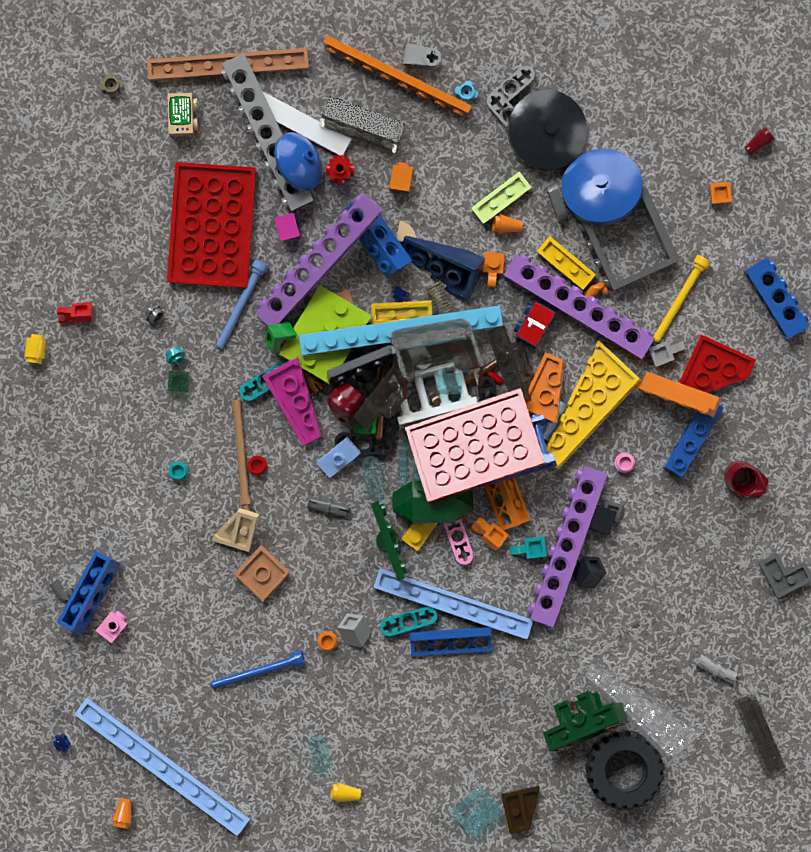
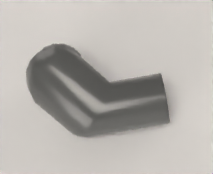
[50,580,75,601]

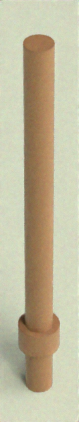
[232,400,252,511]

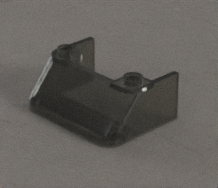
[391,319,484,399]

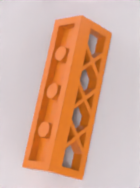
[635,371,721,418]
[485,478,530,530]

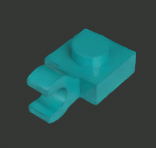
[510,536,547,559]

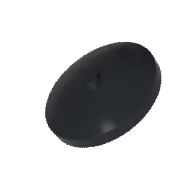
[507,89,587,171]

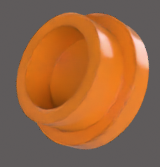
[317,631,338,651]

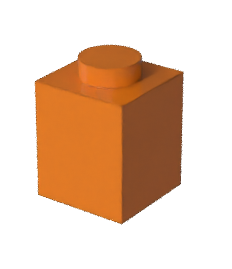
[389,162,413,194]

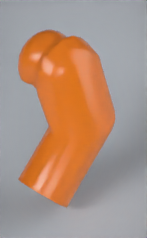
[584,281,611,298]

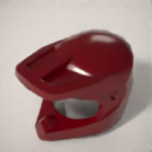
[327,381,366,424]
[724,461,768,498]

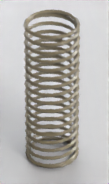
[426,282,456,337]

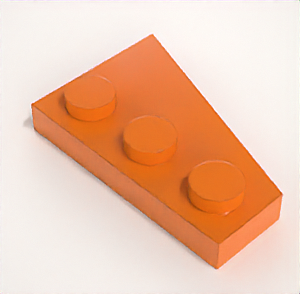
[524,352,565,424]

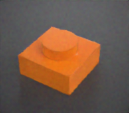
[709,182,732,205]

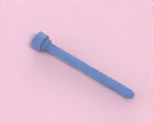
[216,259,269,349]

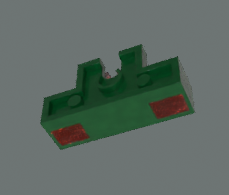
[543,690,629,752]

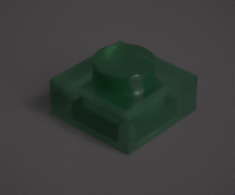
[167,371,190,393]

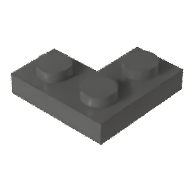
[758,553,811,598]

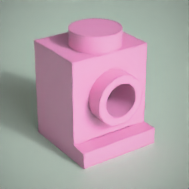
[95,611,129,643]

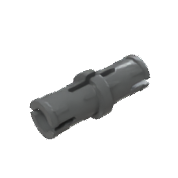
[307,496,349,518]

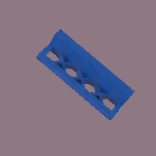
[410,627,492,657]

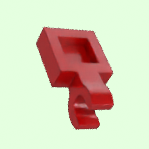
[57,302,93,324]

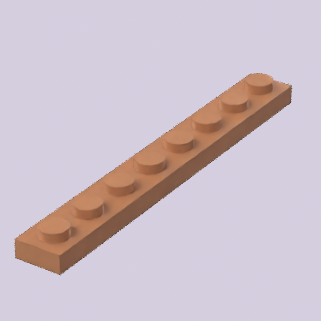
[147,48,309,81]

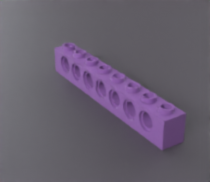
[255,194,384,325]
[503,254,655,360]
[527,466,607,627]

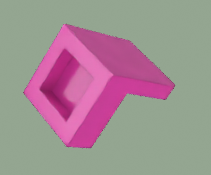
[274,213,300,241]

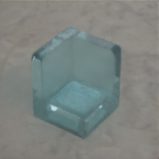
[437,370,462,394]

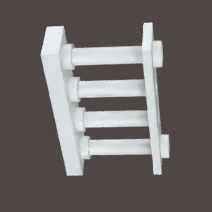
[387,357,477,429]

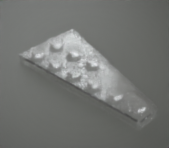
[582,662,705,762]

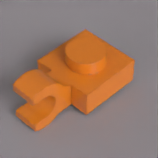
[482,252,505,288]
[471,517,509,551]

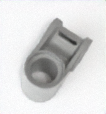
[402,44,442,70]

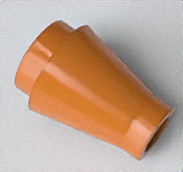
[492,214,523,234]
[111,798,132,829]

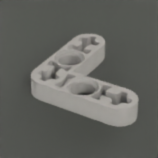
[486,66,535,129]

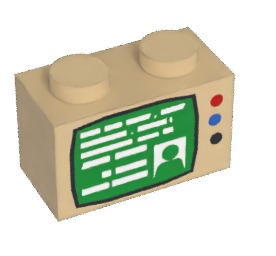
[168,93,198,137]

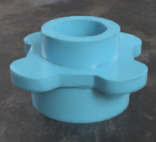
[455,81,478,103]

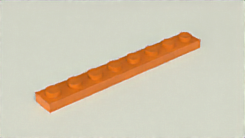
[323,35,472,117]

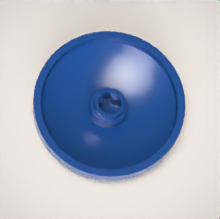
[562,149,643,225]

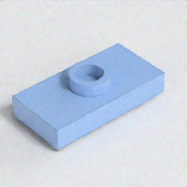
[316,437,361,478]

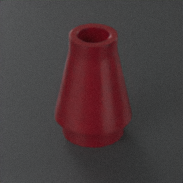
[745,127,775,156]

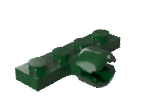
[371,501,408,581]

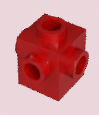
[326,155,354,185]

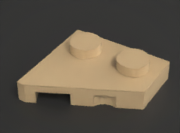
[212,508,259,552]

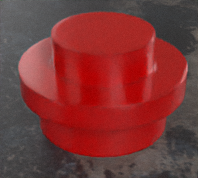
[247,455,268,476]

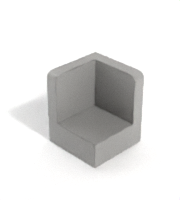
[337,613,371,647]

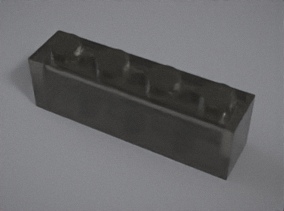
[320,96,405,153]

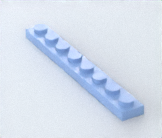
[373,568,534,639]

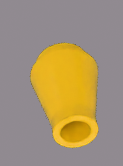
[330,782,361,803]

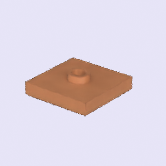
[233,545,291,602]

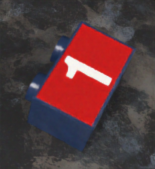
[513,301,556,349]

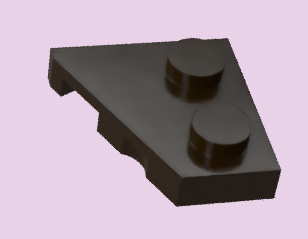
[501,785,540,834]

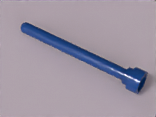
[210,650,305,689]

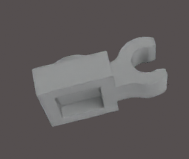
[648,341,686,367]

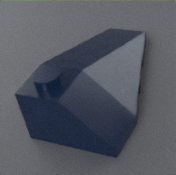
[402,236,485,301]

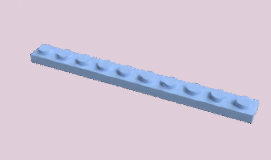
[74,697,250,836]

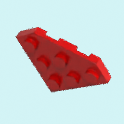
[678,334,756,393]

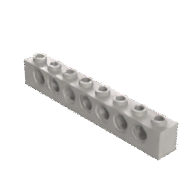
[221,53,314,212]

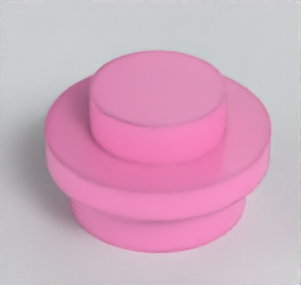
[615,453,635,473]

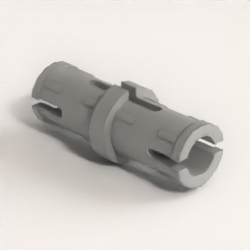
[695,654,737,684]

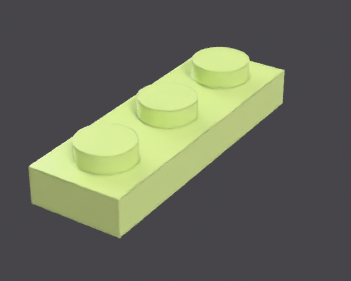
[471,172,532,225]

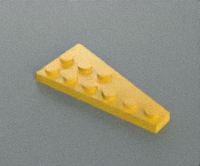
[546,340,642,469]

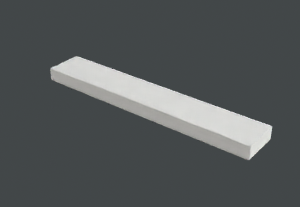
[236,91,352,155]

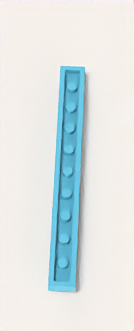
[299,306,503,356]

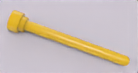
[653,255,711,342]

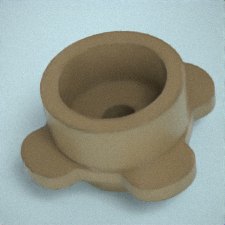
[99,73,124,97]

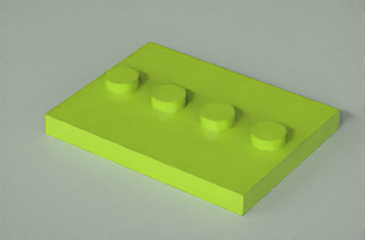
[278,285,372,385]

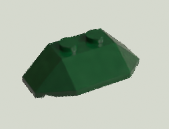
[392,481,474,523]

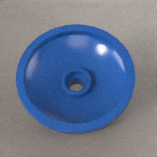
[274,132,322,191]

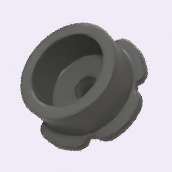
[145,305,164,324]

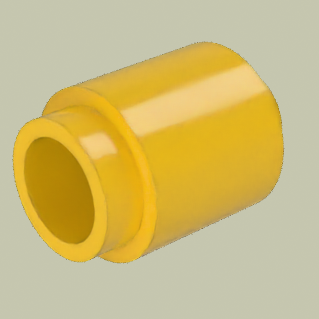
[24,334,47,364]

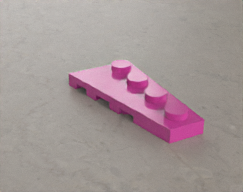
[262,356,322,446]

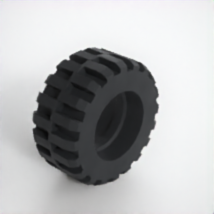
[585,730,665,810]

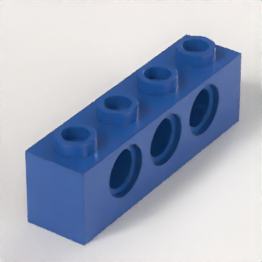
[341,204,412,279]
[743,257,809,340]
[663,405,724,477]
[57,550,121,635]

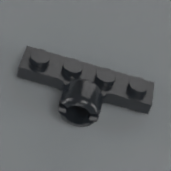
[327,341,405,385]

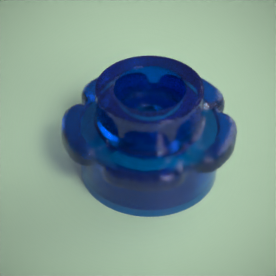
[391,286,410,302]
[53,733,71,753]

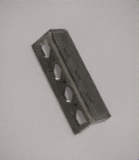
[733,693,787,777]

